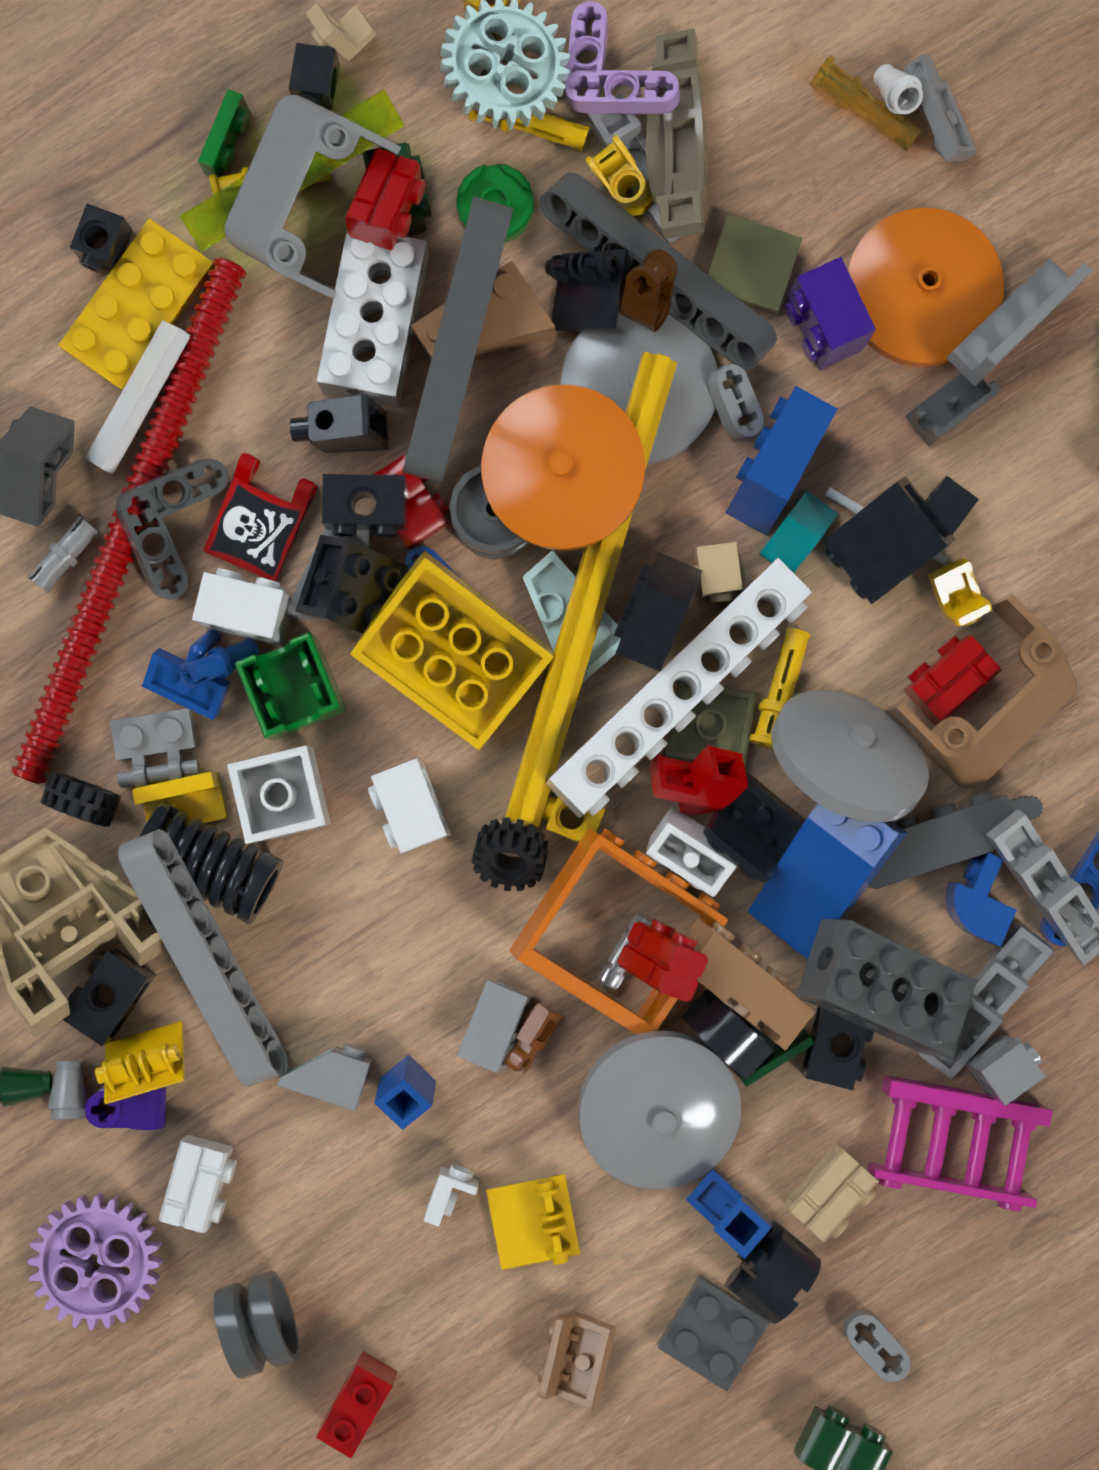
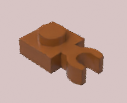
[503,1003,564,1074]

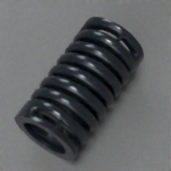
[139,801,283,925]

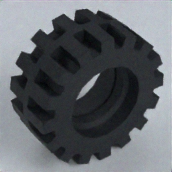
[40,772,121,827]

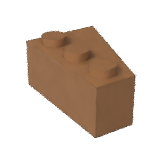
[411,261,555,362]
[685,918,816,1051]

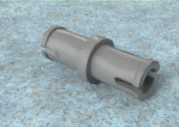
[27,516,99,593]

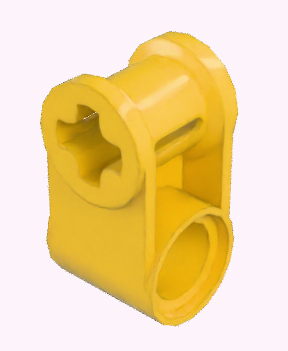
[585,134,653,216]

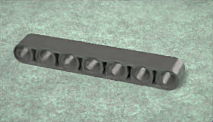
[540,172,777,370]
[402,196,513,483]

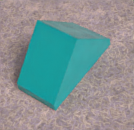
[759,491,838,573]

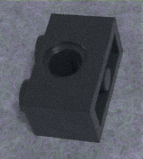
[322,474,408,537]
[62,948,156,1046]
[801,1007,874,1091]

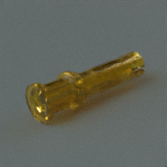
[809,55,922,151]

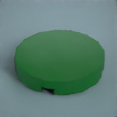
[456,164,534,242]

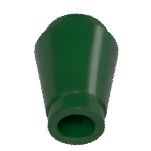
[0,1067,52,1107]

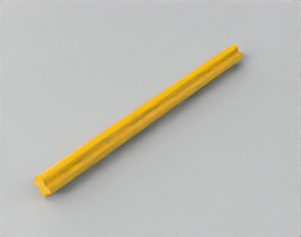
[504,351,678,828]

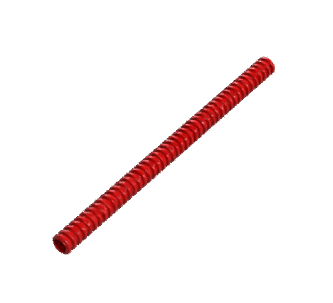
[11,258,247,784]

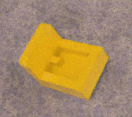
[928,557,993,626]

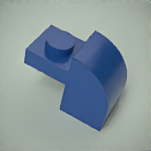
[945,852,1017,947]
[686,1169,773,1259]

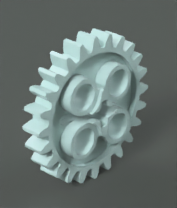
[440,0,570,130]

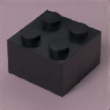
[614,552,703,672]

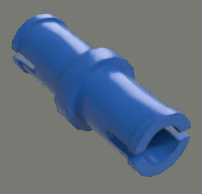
[179,638,260,689]

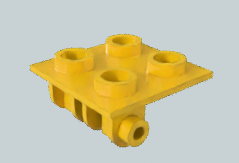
[95,1021,185,1104]
[486,1174,580,1270]

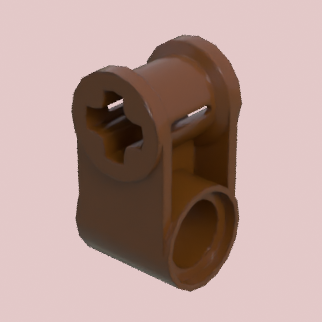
[619,249,678,332]

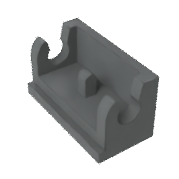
[905,373,1001,447]

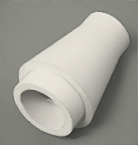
[874,64,923,114]

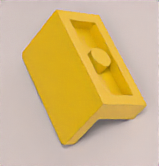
[132,771,227,830]

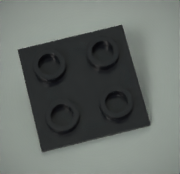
[545,249,628,331]

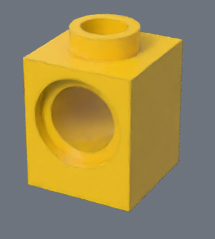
[542,796,605,842]

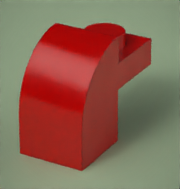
[649,745,748,814]

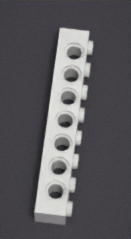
[545,558,812,818]

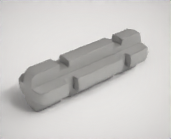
[598,915,652,990]

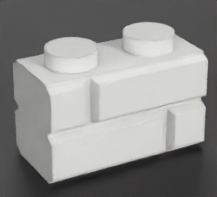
[159,1135,237,1233]

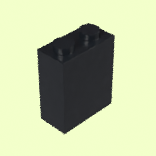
[822,476,956,604]

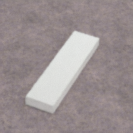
[85,320,190,474]

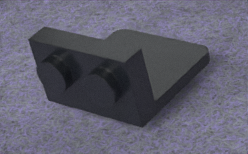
[703,772,806,883]

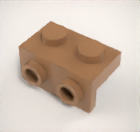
[538,1311,616,1410]

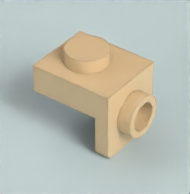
[306,3,376,61]

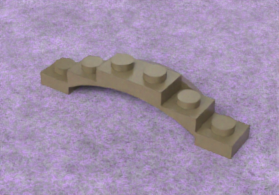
[646,28,708,239]

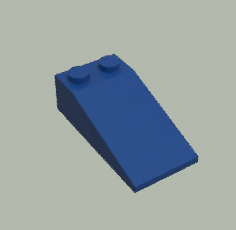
[747,803,908,960]

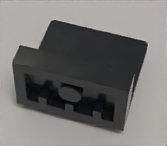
[295,535,408,634]

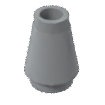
[47,1061,87,1120]

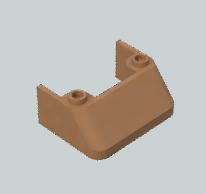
[885,594,1077,788]

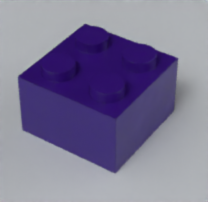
[785,257,876,370]

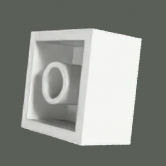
[192,568,291,646]
[227,745,331,844]
[368,758,452,853]

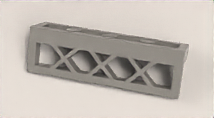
[947,259,1093,386]

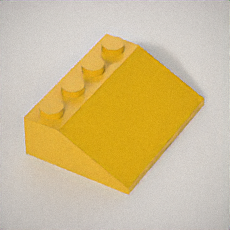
[350,550,554,750]

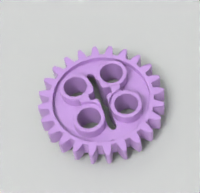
[27,1193,163,1330]

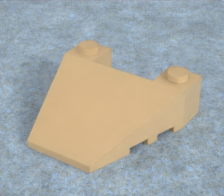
[0,827,166,1038]

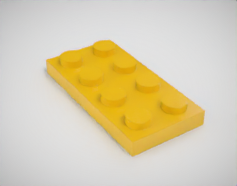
[58,218,215,391]

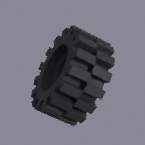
[472,817,549,891]

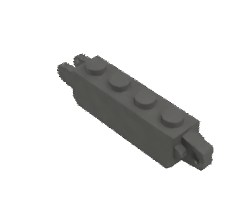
[868,790,1044,889]

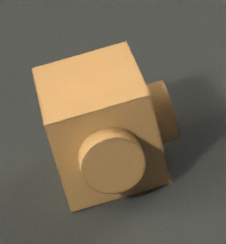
[693,542,743,604]

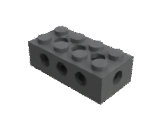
[796,919,977,1058]

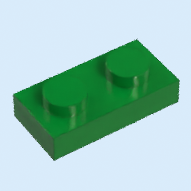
[198,89,251,177]

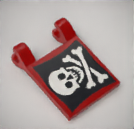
[203,453,318,582]

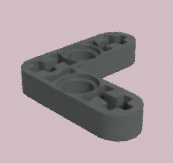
[116,459,228,600]

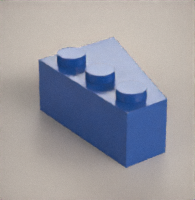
[725,386,838,536]

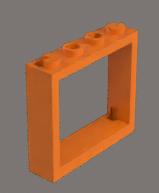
[509,828,729,1035]

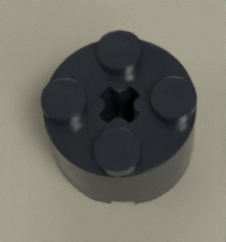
[725,1221,821,1324]

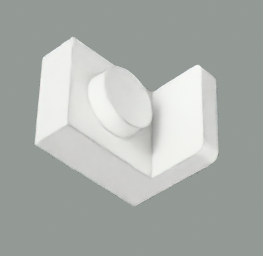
[424,1165,479,1227]

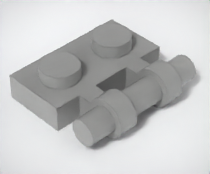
[110,708,200,788]

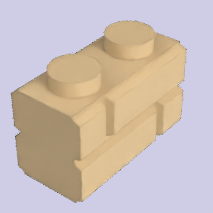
[784,1143,879,1242]

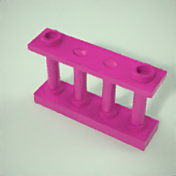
[868,1075,1053,1212]

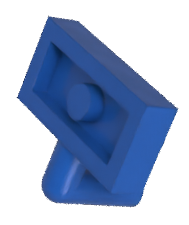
[142,630,231,720]

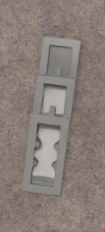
[986,809,1099,966]
[919,922,1054,1080]

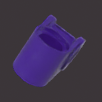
[85,1087,166,1130]

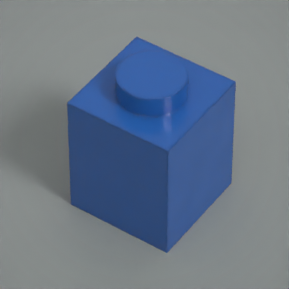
[374,1055,436,1130]

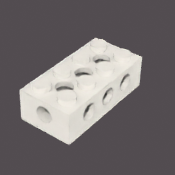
[317,232,430,407]

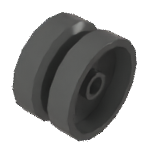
[449,465,529,560]
[213,1271,300,1379]

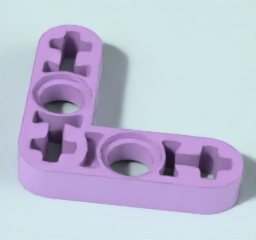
[565,1,680,114]

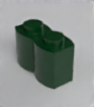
[793,1405,893,1470]

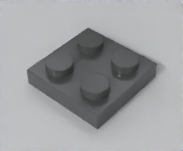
[657,1274,770,1391]

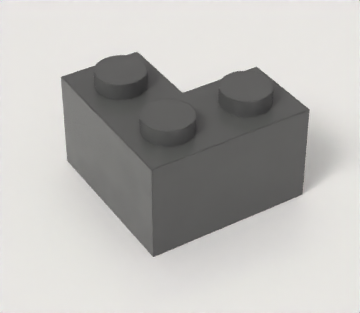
[0,406,75,527]

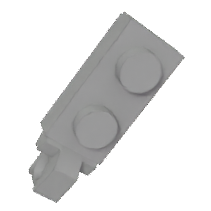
[903,54,977,162]

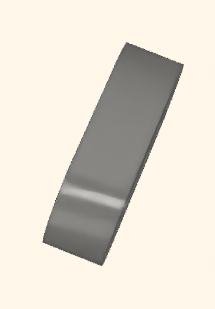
[708,364,764,440]
[844,1309,911,1382]

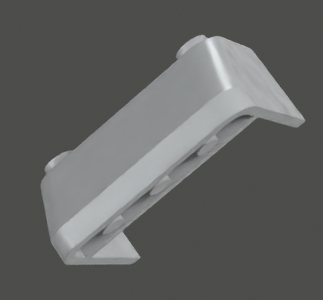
[225,95,401,299]

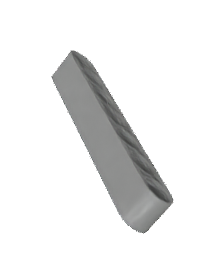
[118,829,288,1086]

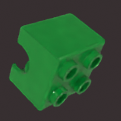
[234,632,347,741]

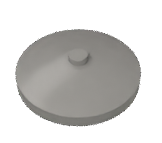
[561,311,717,465]
[771,690,929,822]
[578,1031,741,1189]

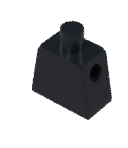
[290,394,389,453]

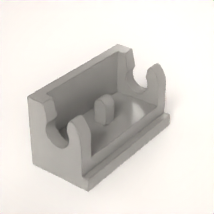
[456,980,535,1073]

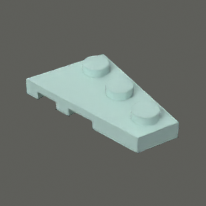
[522,550,621,684]

